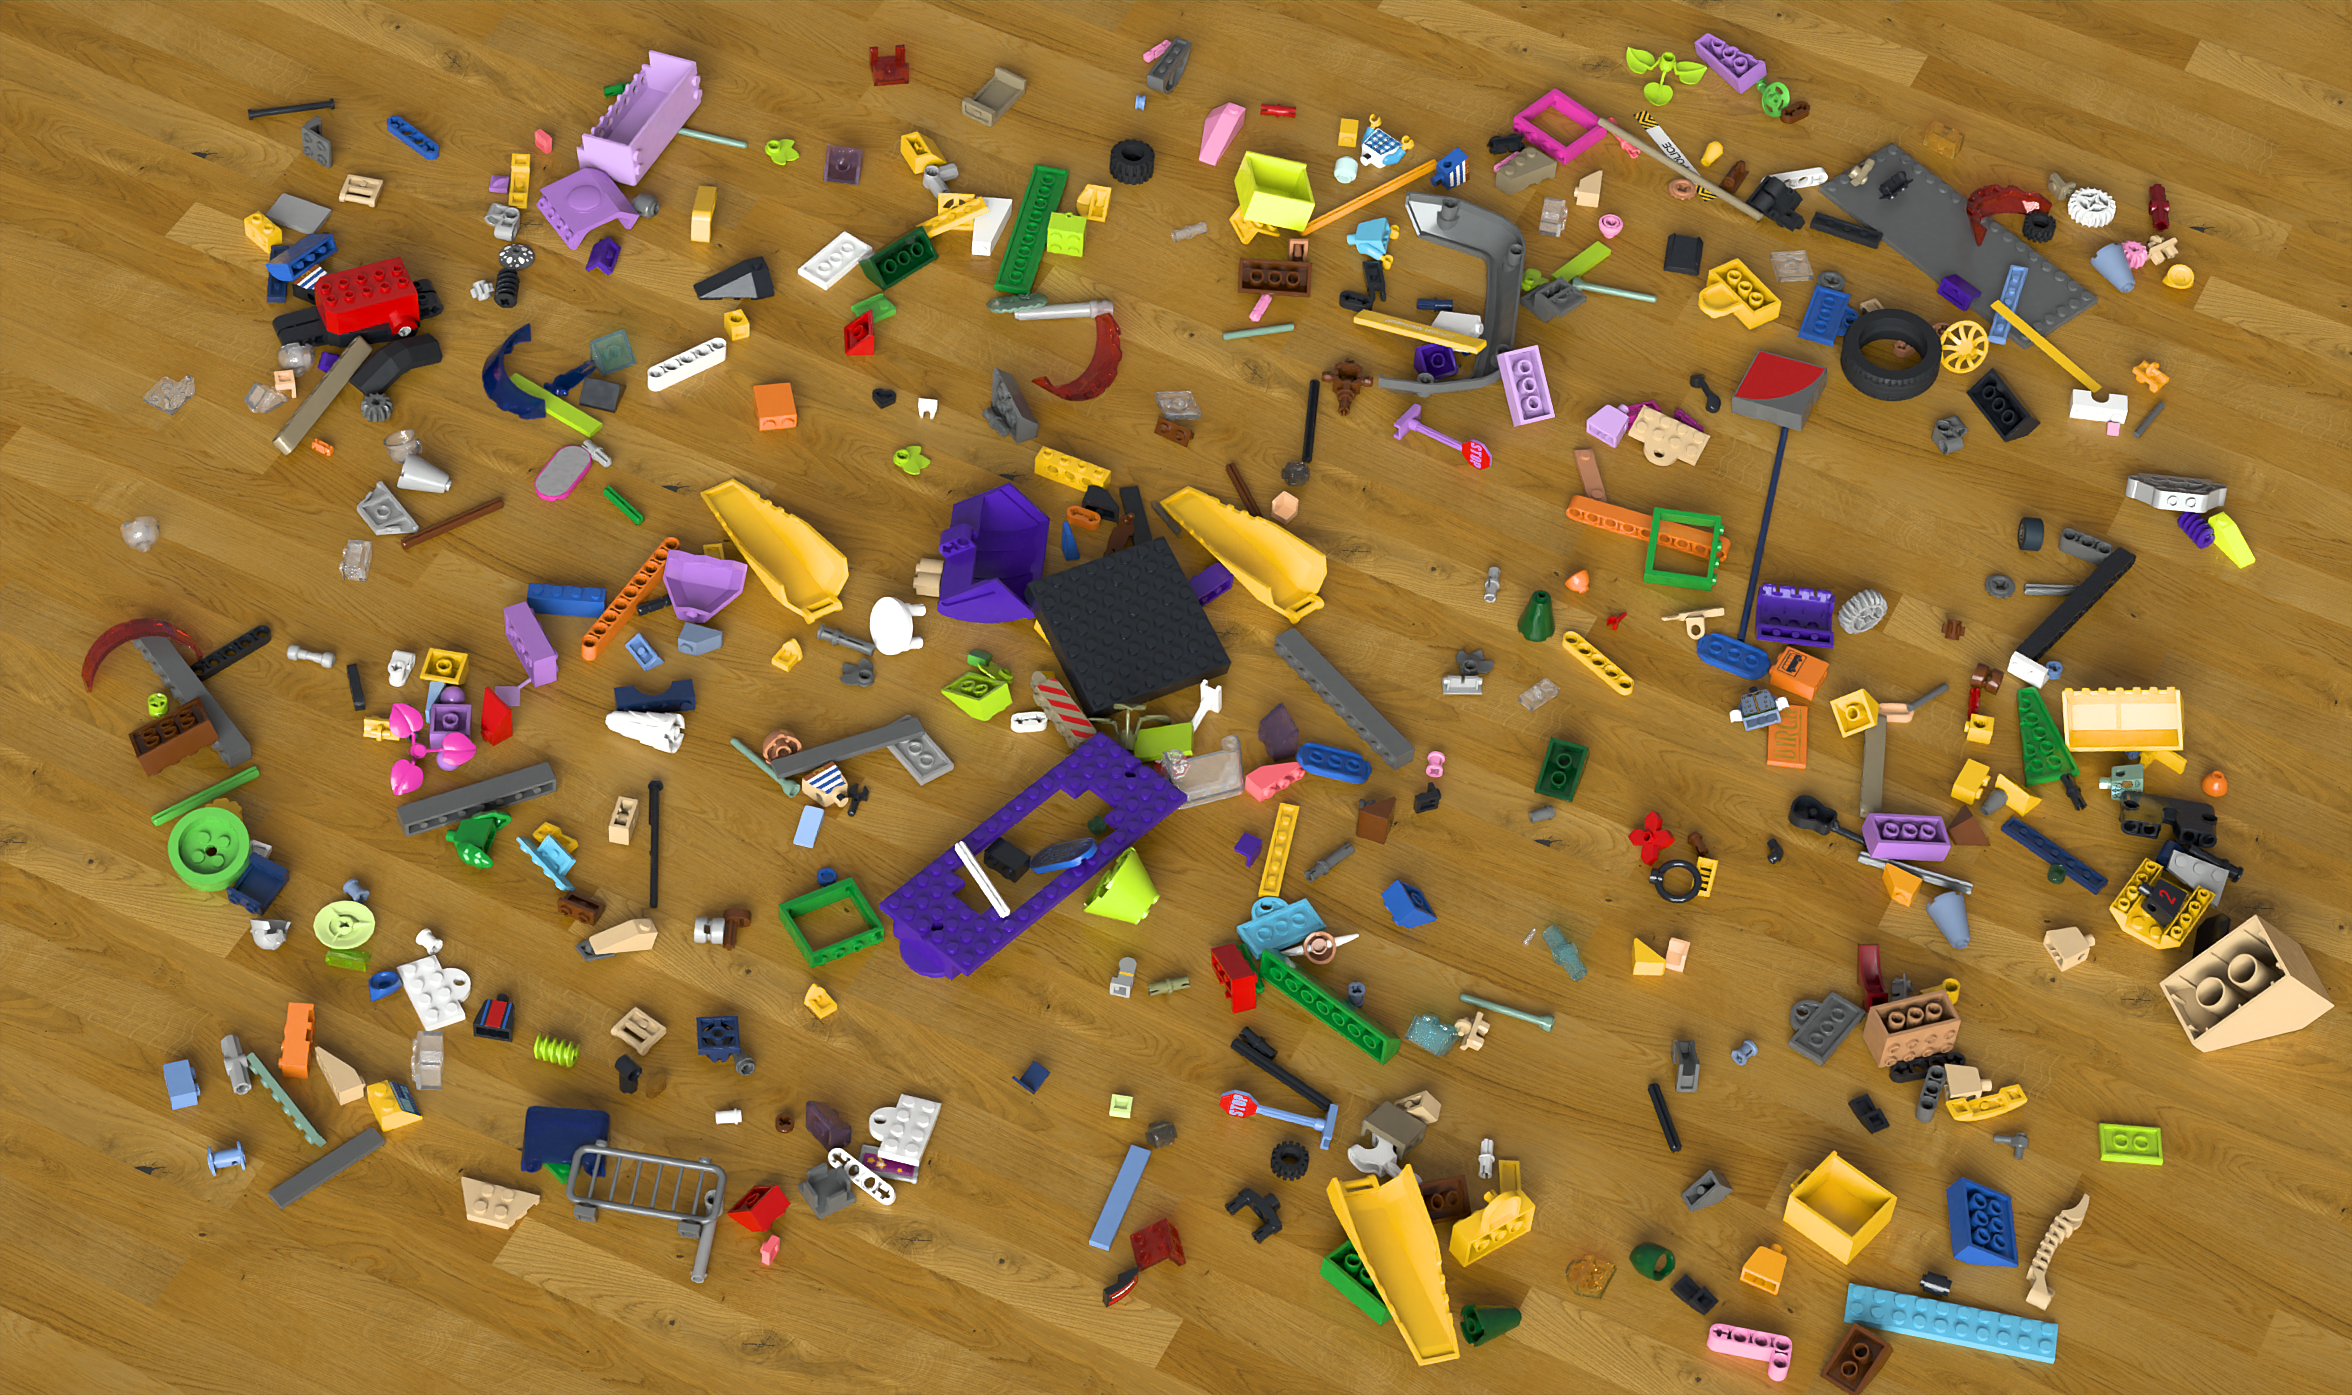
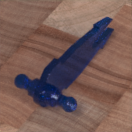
[544,360,597,397]

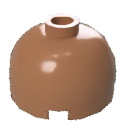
[762,729,802,766]

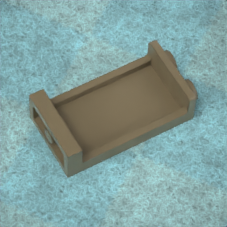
[962,66,1026,127]

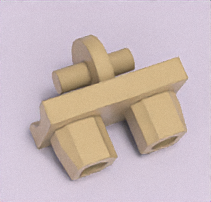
[2146,235,2178,265]
[1455,1011,1490,1051]

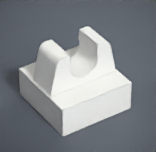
[918,398,938,419]

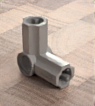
[922,163,958,199]

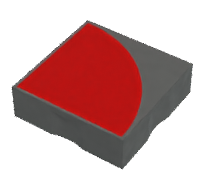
[1732,350,1827,431]

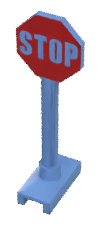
[1219,1090,1339,1150]

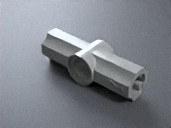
[221,1035,252,1095]

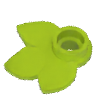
[765,139,800,165]
[1521,268,1549,291]
[893,446,931,475]
[978,661,1014,684]

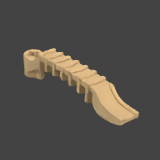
[2026,1194,2090,1311]

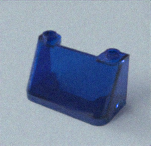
[521,1106,611,1177]

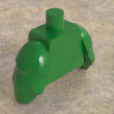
[446,810,512,869]

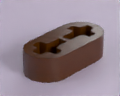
[1780,101,1810,124]

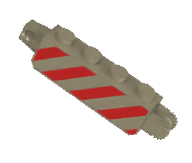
[1030,671,1097,751]

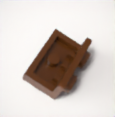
[558,890,606,927]

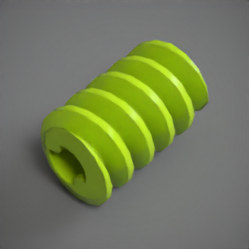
[534,1033,580,1068]

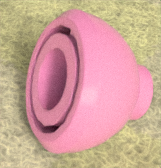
[1599,214,1623,238]

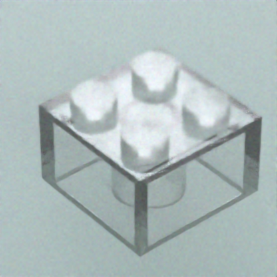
[411,1031,444,1090]

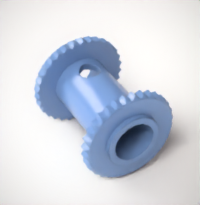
[207,1140,246,1176]

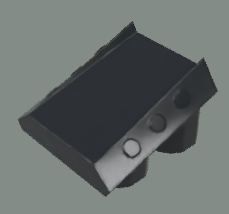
[1663,232,1704,276]

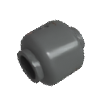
[631,193,660,219]

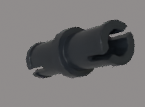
[2060,773,2087,811]
[1239,1026,1278,1061]

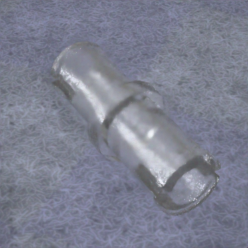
[1171,222,1208,242]

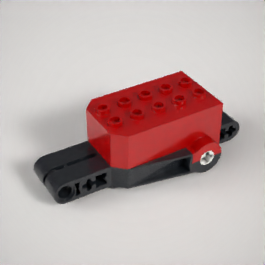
[272,257,443,354]

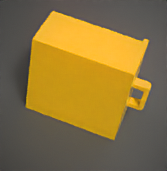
[1783,1150,1897,1265]

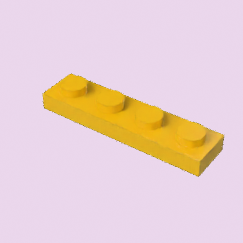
[916,196,989,238]

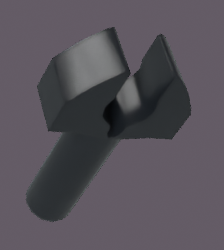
[847,784,869,817]

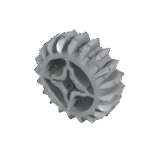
[1838,589,1888,634]

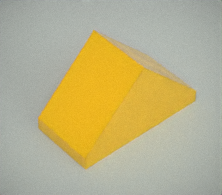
[1631,938,1667,976]

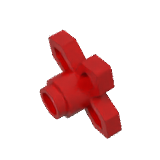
[1628,811,1675,866]

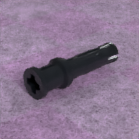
[2185,843,2244,883]

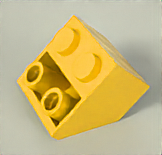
[901,131,948,174]

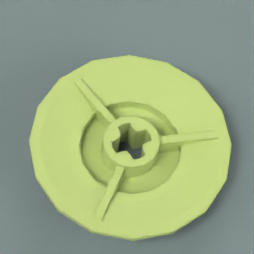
[313,900,375,949]

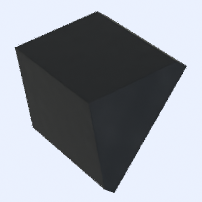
[579,377,626,413]

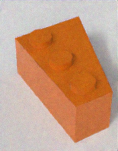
[279,1002,316,1079]

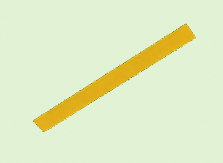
[1990,300,2102,393]

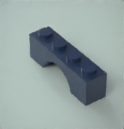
[614,679,695,713]

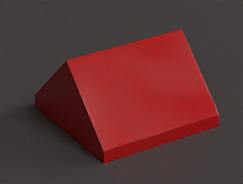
[844,309,874,356]

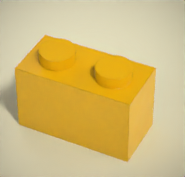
[1951,759,1991,805]

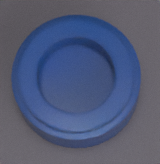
[817,868,837,887]

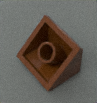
[1356,797,1396,844]

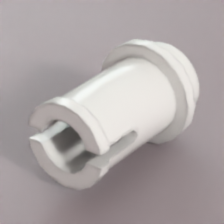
[716,1108,742,1125]

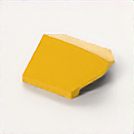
[1076,184,1112,223]

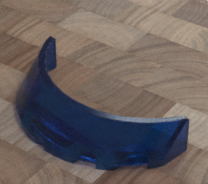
[482,324,546,420]

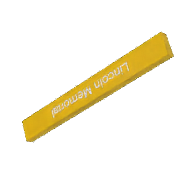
[1354,309,1487,354]

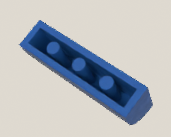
[265,234,338,281]

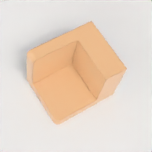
[274,370,296,398]
[1271,491,1299,525]
[1665,938,1690,972]

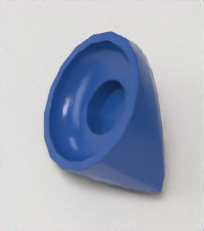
[368,971,403,1001]

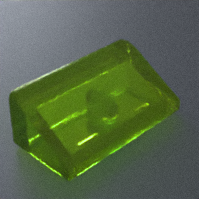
[325,947,371,971]

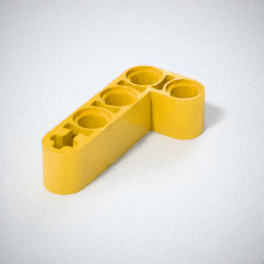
[691,185,717,243]

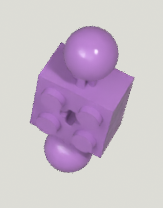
[430,686,472,771]

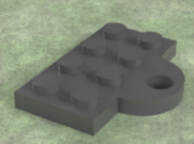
[1788,992,1866,1066]

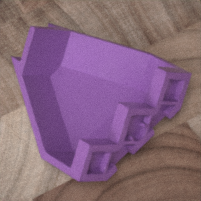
[663,550,748,623]

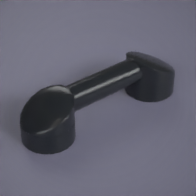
[1689,374,1721,413]

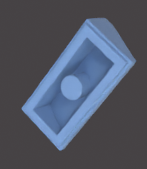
[625,633,664,671]

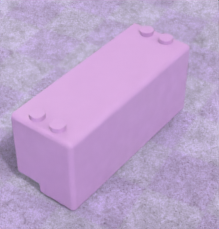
[577,50,702,186]

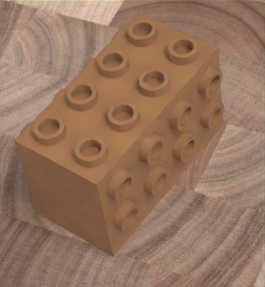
[1862,989,1961,1068]

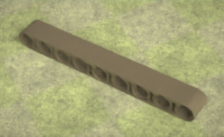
[272,335,373,455]

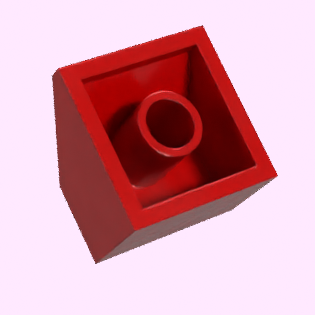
[727,1184,791,1232]

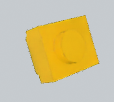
[2139,750,2187,774]

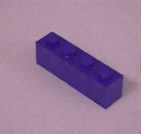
[1188,562,1233,607]

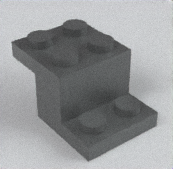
[1520,277,1587,323]

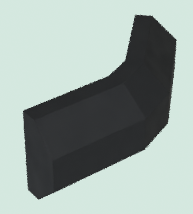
[348,333,442,397]

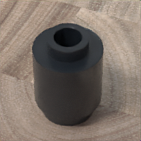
[1919,1271,1952,1297]

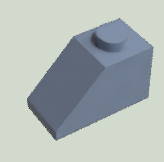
[678,622,723,656]

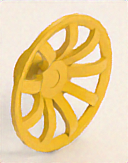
[1940,321,1989,373]

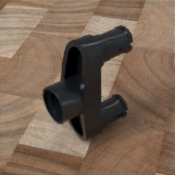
[1225,1187,1282,1244]

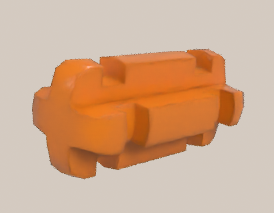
[311,438,334,456]

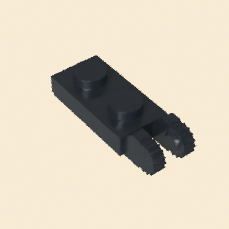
[1362,261,1386,302]

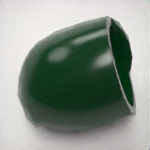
[1629,1241,1675,1281]

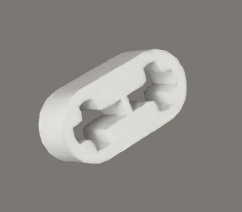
[1011,712,1048,733]

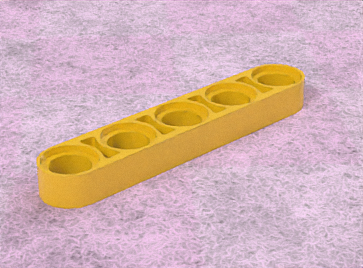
[1562,631,1634,695]

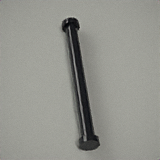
[248,99,335,120]

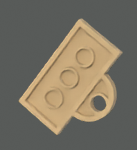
[1628,405,1710,466]

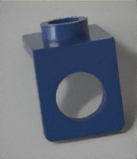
[1012,1061,1050,1095]

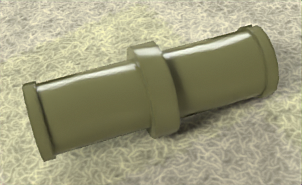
[1147,975,1190,997]

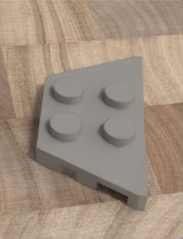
[357,481,419,535]

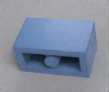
[163,1059,200,1110]

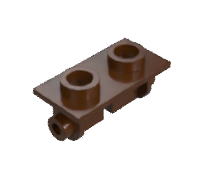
[1719,160,1749,193]
[1154,416,1194,447]

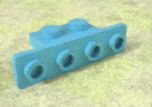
[516,835,576,891]

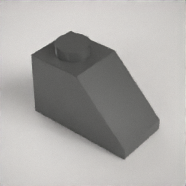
[1681,1169,1733,1212]

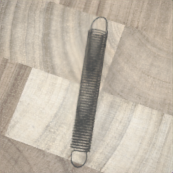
[1150,501,1184,538]

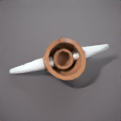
[1281,931,1359,964]

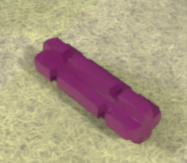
[1673,409,1704,432]

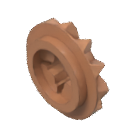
[1668,179,1697,201]

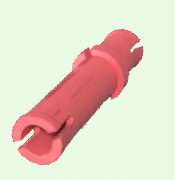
[1607,117,1640,158]

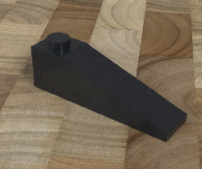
[693,256,774,300]

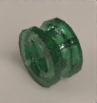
[1087,816,1107,836]
[2047,864,2067,884]

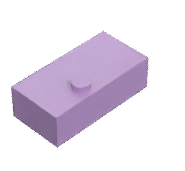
[1496,345,1555,427]

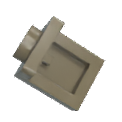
[2047,173,2076,201]

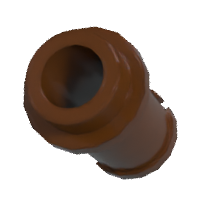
[1688,831,1709,857]

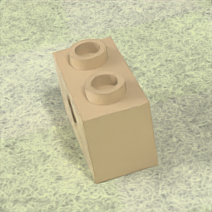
[609,796,639,845]

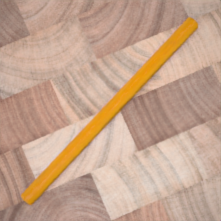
[1298,159,1438,236]

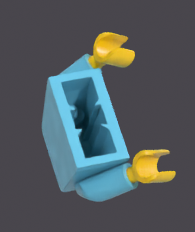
[1347,217,1399,269]

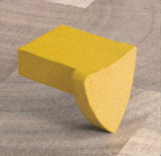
[772,638,803,672]
[804,983,837,1019]

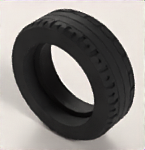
[1840,309,1942,401]

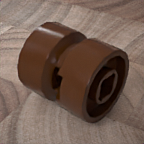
[1970,663,2005,695]

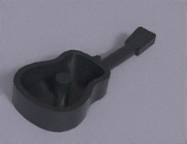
[1788,795,1867,848]

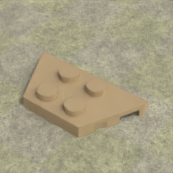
[461,1177,540,1229]

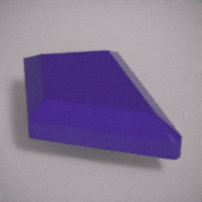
[317,351,340,373]

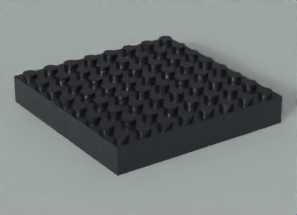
[1024,536,1231,718]

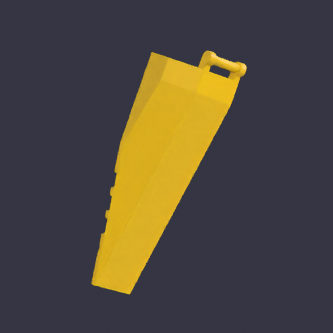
[700,479,849,624]
[1159,486,1327,624]
[1326,1164,1460,1366]

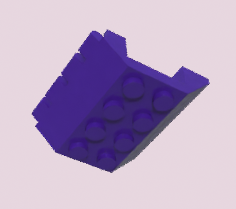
[1755,583,1835,649]

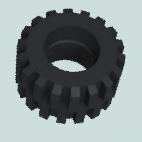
[1109,139,1155,185]

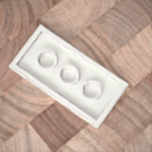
[798,231,872,290]

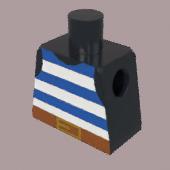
[292,264,329,305]

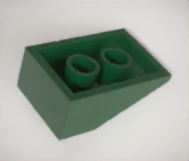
[1534,737,1590,803]

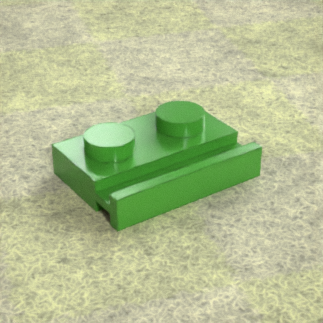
[851,293,896,323]

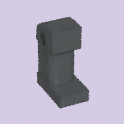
[1671,1039,1700,1092]

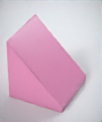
[2107,422,2120,436]

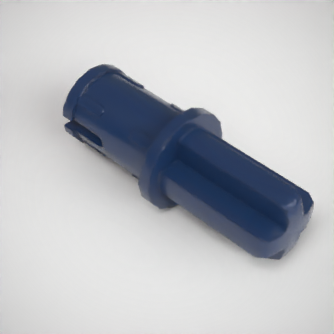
[1416,298,1453,312]

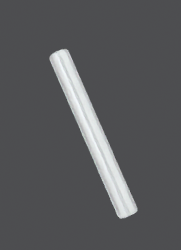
[955,841,1010,918]

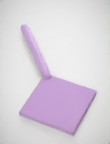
[495,678,531,706]

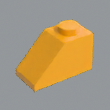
[1882,863,1923,907]

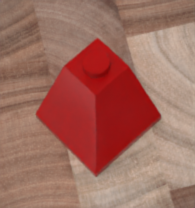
[480,686,513,746]

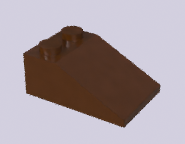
[1417,1175,1471,1225]
[1820,1322,1894,1395]

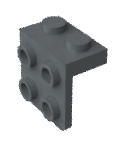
[301,116,332,169]

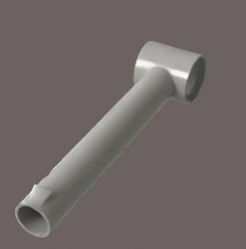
[690,1190,724,1283]

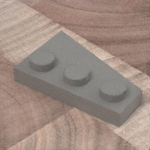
[2166,850,2229,908]

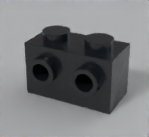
[984,837,1031,883]

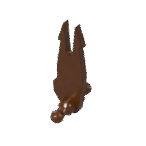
[1103,513,1135,557]

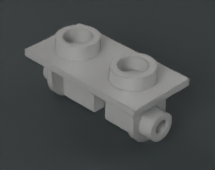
[1442,675,1482,695]
[1892,973,1913,1002]

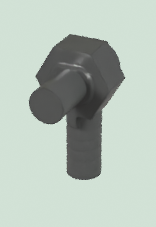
[1994,1133,2029,1160]

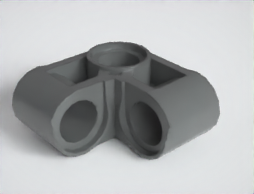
[1931,416,1968,455]

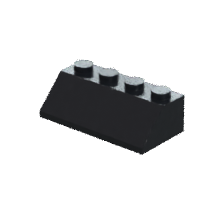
[1966,368,2041,442]

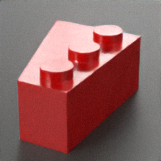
[1211,943,1258,1014]

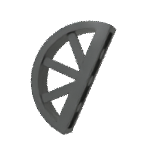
[1147,37,1192,95]

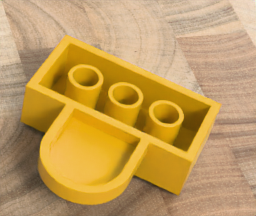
[1698,258,1781,330]
[1449,1189,1535,1267]

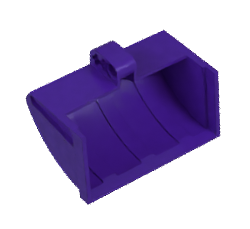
[937,482,1050,623]

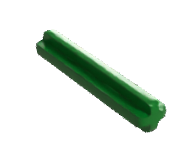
[603,486,644,525]
[1236,943,1265,994]

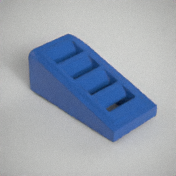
[1061,521,1080,561]

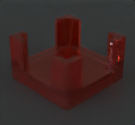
[869,45,909,86]

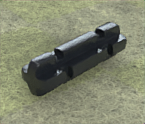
[636,594,672,616]

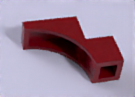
[1857,944,1888,1014]

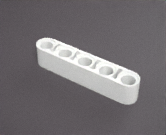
[647,338,726,391]

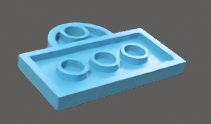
[1236,897,1326,960]

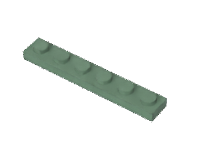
[246,1052,327,1148]

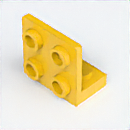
[1229,206,1280,245]

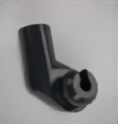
[1767,838,1784,864]

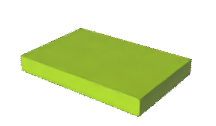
[1134,722,1194,763]
[2098,1123,2163,1165]

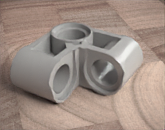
[484,203,521,242]

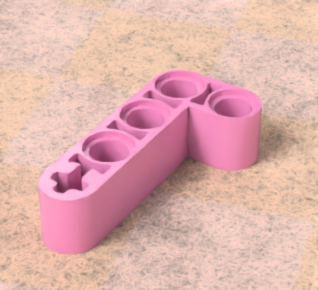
[1707,1324,1792,1381]

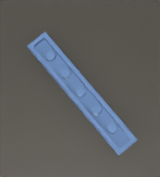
[1988,265,2028,345]
[1089,1145,1151,1251]

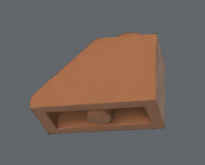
[1287,239,1308,262]

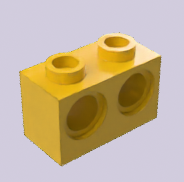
[244,211,283,254]

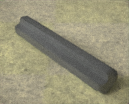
[2024,583,2079,596]

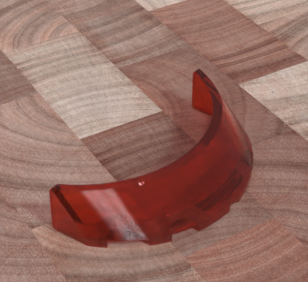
[1966,185,2052,247]
[1031,313,1122,401]
[81,618,203,693]

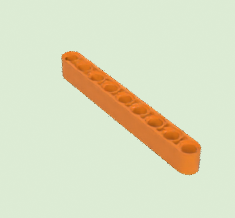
[1566,495,1731,561]
[581,537,680,661]

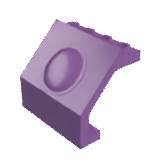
[536,167,640,250]

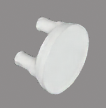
[870,597,926,655]

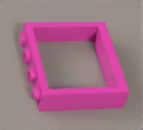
[1512,88,1607,165]

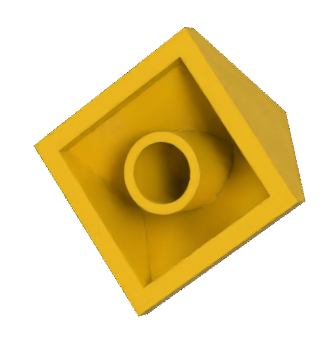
[1830,689,1879,738]
[1994,774,2042,816]

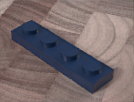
[267,246,290,303]

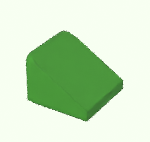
[967,649,993,667]

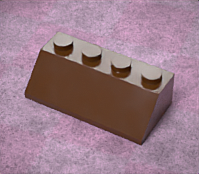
[1238,258,1312,298]

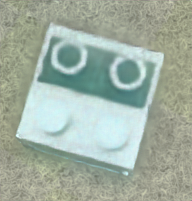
[1404,1014,1461,1057]

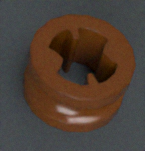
[775,1113,794,1134]

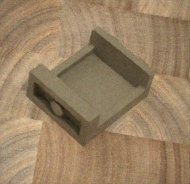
[1360,1101,1427,1160]

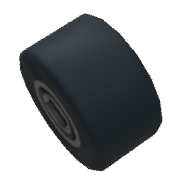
[2018,517,2044,551]

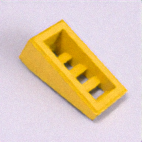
[1691,857,1718,897]

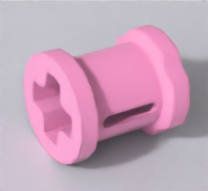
[1426,751,1445,777]

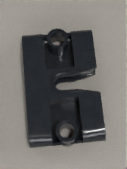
[2119,791,2218,848]

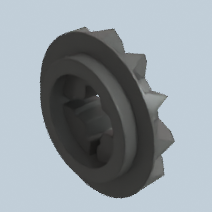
[1816,271,1845,291]
[1985,574,2015,600]

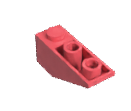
[1245,762,1305,802]

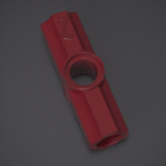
[2149,184,2169,232]

